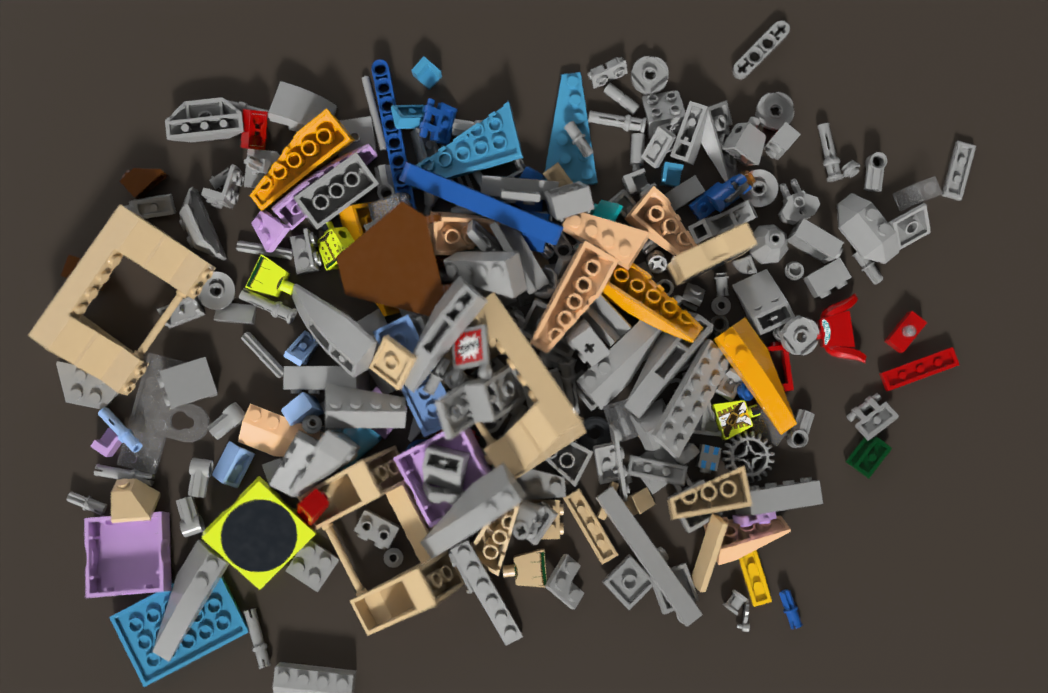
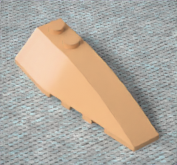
[530,241,619,354]
[238,404,353,466]

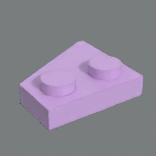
[251,211,291,252]

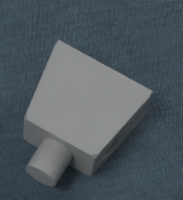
[722,117,766,166]

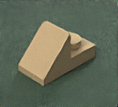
[622,487,655,516]

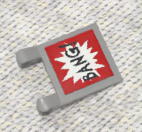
[452,324,493,384]

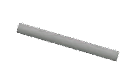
[361,76,387,150]

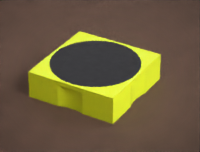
[202,476,316,590]

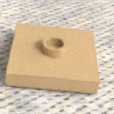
[369,335,418,390]

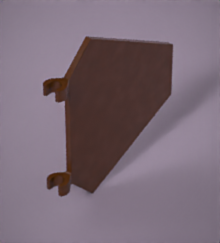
[336,201,453,317]

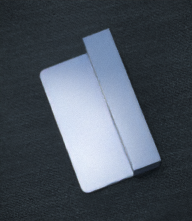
[212,441,255,489]

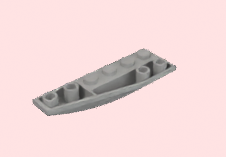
[404,276,488,392]
[292,283,377,378]
[624,311,713,419]

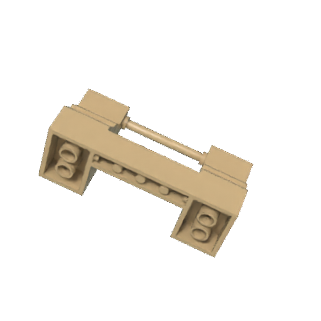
[28,205,216,396]
[441,292,586,479]
[297,445,465,636]

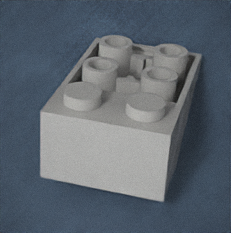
[732,269,795,336]

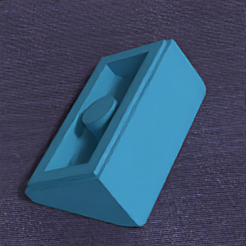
[391,105,432,129]

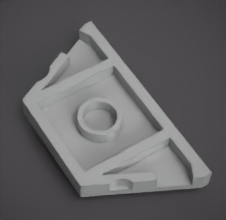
[56,361,119,409]

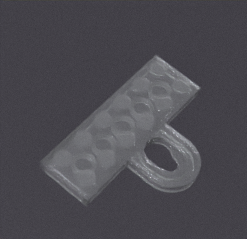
[117,353,210,474]

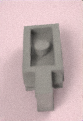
[124,194,176,219]

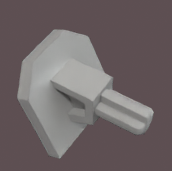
[244,149,280,188]

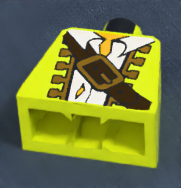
[711,400,760,440]

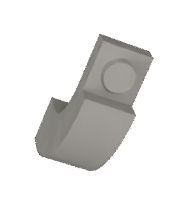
[688,200,758,244]

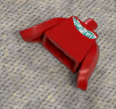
[816,293,867,363]

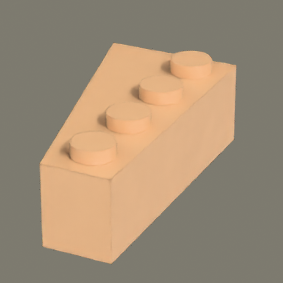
[562,212,649,270]

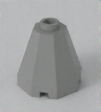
[749,224,788,264]

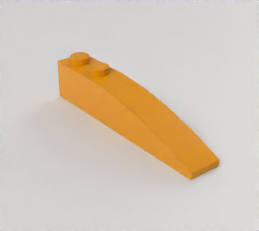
[249,108,355,211]
[713,317,797,435]

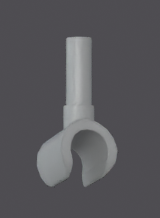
[673,295,698,311]

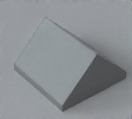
[888,203,931,250]

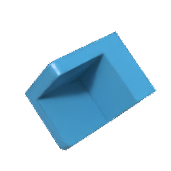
[411,57,442,89]
[660,162,684,187]

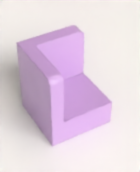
[90,428,122,457]

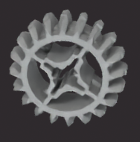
[722,431,775,483]

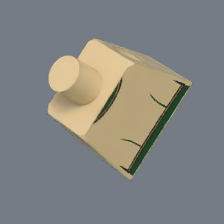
[503,548,547,588]

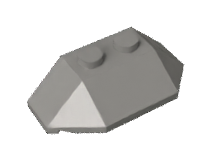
[165,97,244,142]
[179,187,227,260]
[837,193,899,264]

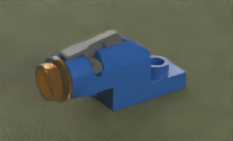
[688,170,756,221]

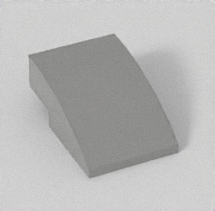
[268,81,337,132]

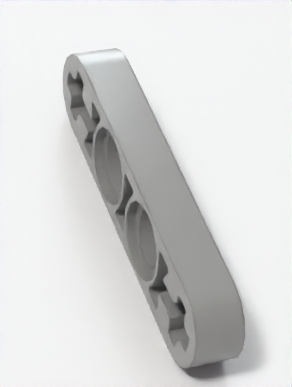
[732,21,790,79]

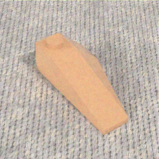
[429,211,502,255]

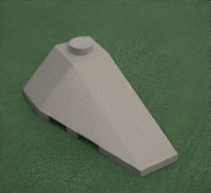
[701,100,738,182]
[289,431,361,497]

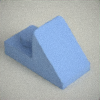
[284,330,319,366]

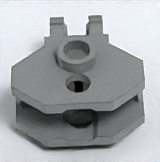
[778,178,820,225]

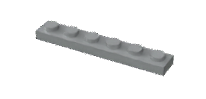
[450,538,523,646]

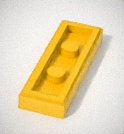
[738,550,772,607]

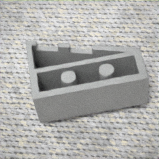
[269,430,319,495]

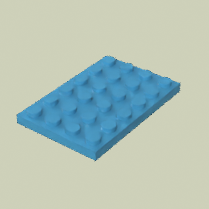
[109,575,249,687]

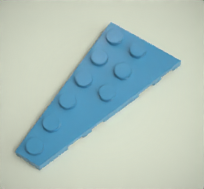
[545,72,598,185]
[412,101,524,190]

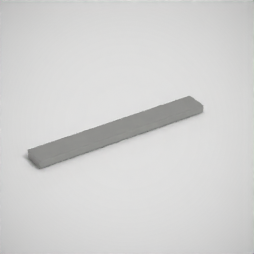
[596,486,703,627]

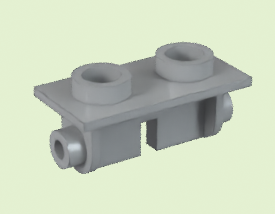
[587,57,628,89]

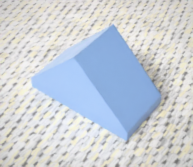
[281,392,325,426]

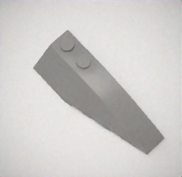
[575,320,662,410]
[420,463,527,559]
[152,540,230,662]

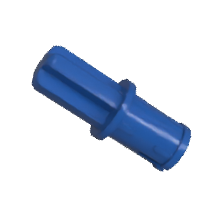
[779,589,803,629]

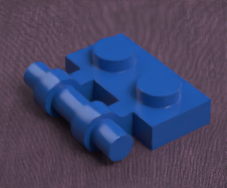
[419,98,457,146]

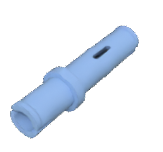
[98,407,143,452]

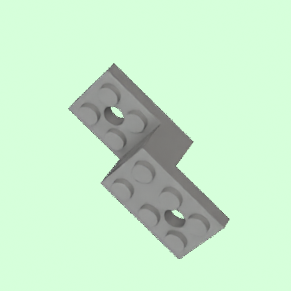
[435,364,525,439]

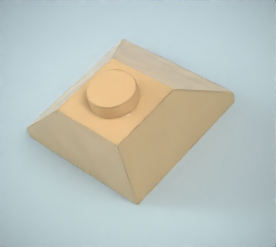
[111,478,161,523]

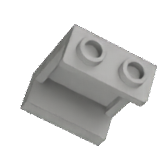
[157,357,218,410]

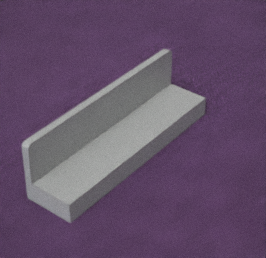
[489,222,549,295]
[581,294,631,346]

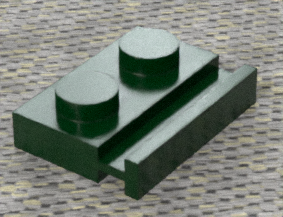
[846,436,892,479]

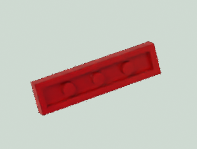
[879,347,960,391]

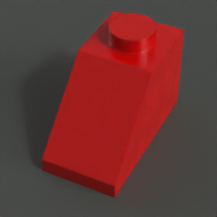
[297,488,330,527]

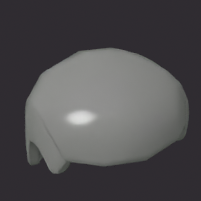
[533,267,559,299]

